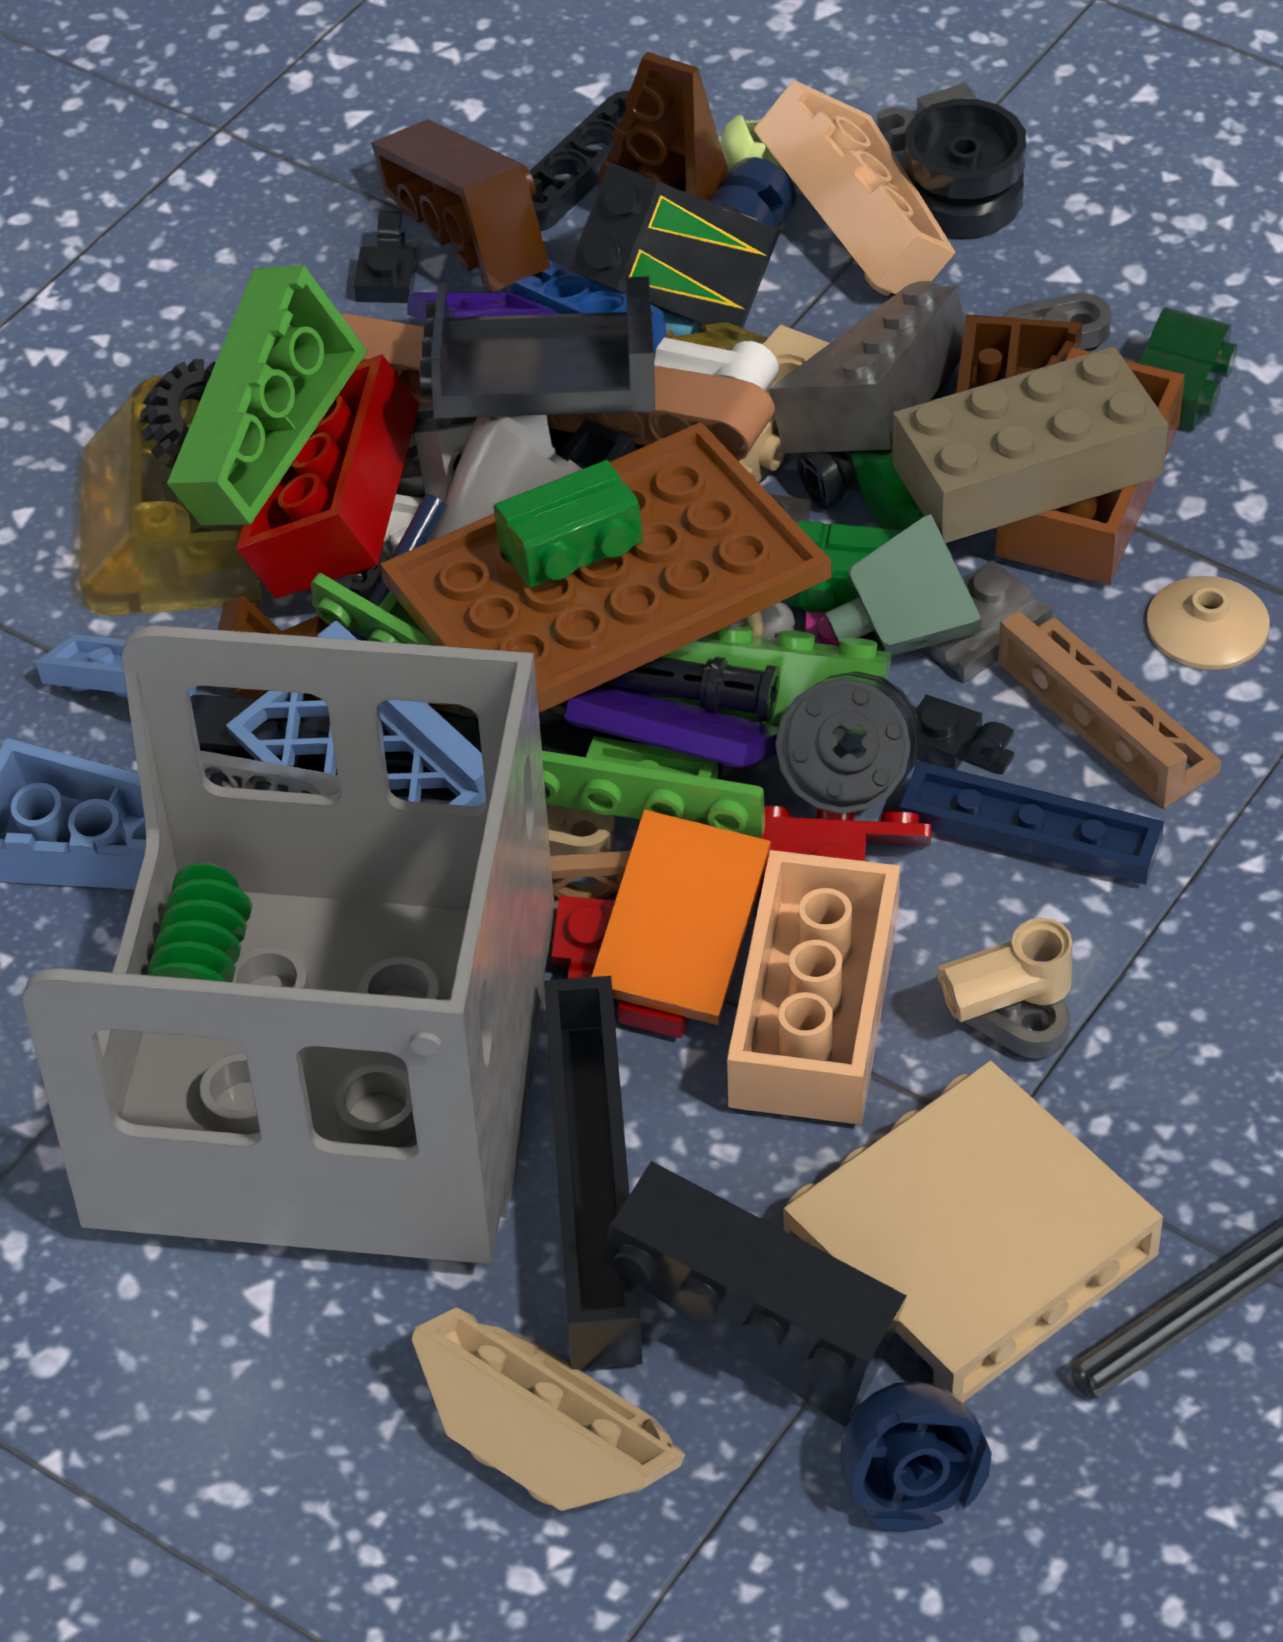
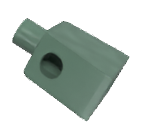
[825,514,982,657]

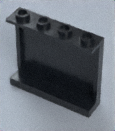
[420,276,655,418]

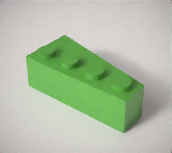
[167,264,367,526]

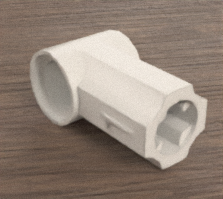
[654,337,779,392]

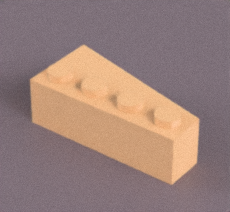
[753,80,956,296]

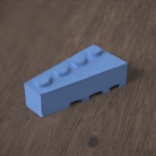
[0,738,146,889]

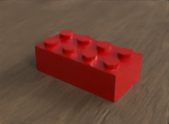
[236,354,419,599]

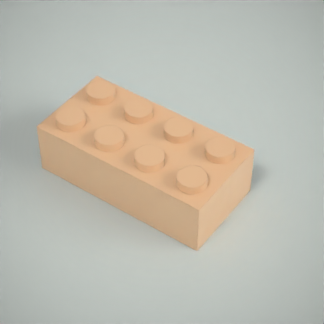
[727,850,900,1125]

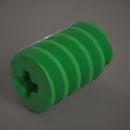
[148,863,253,982]

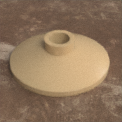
[1147,576,1270,670]

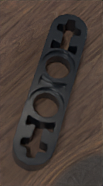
[529,90,630,231]

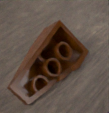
[599,52,727,201]

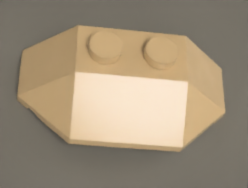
[412,1307,685,1511]

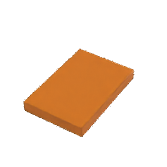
[592,809,771,1025]

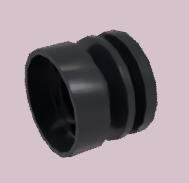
[776,671,922,814]

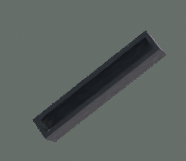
[544,976,643,1370]

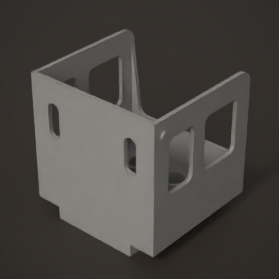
[22,626,555,1265]

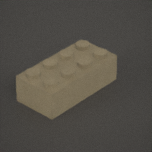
[892,346,1168,543]

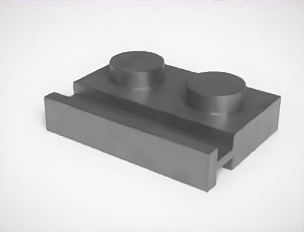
[921,560,1053,684]

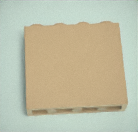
[784,1061,1163,1402]

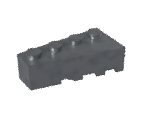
[769,281,965,453]

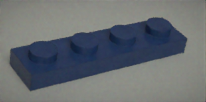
[899,761,1165,885]

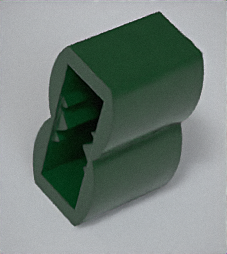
[1138,307,1238,431]

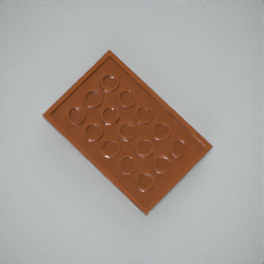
[380,422,831,713]

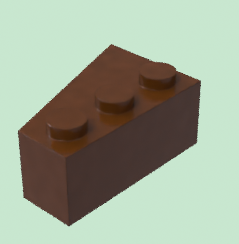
[956,314,1083,393]

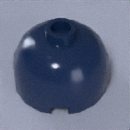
[840,1381,992,1532]

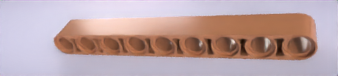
[340,313,775,461]

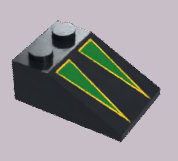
[568,162,781,337]

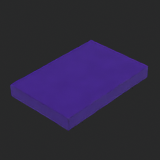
[565,686,779,769]

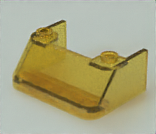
[79,375,261,616]

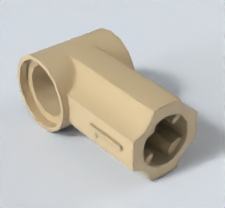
[938,917,1072,1022]

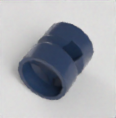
[708,157,796,228]

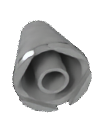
[428,416,582,542]

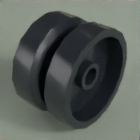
[905,99,1026,237]

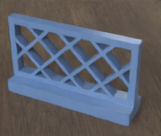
[226,620,486,806]

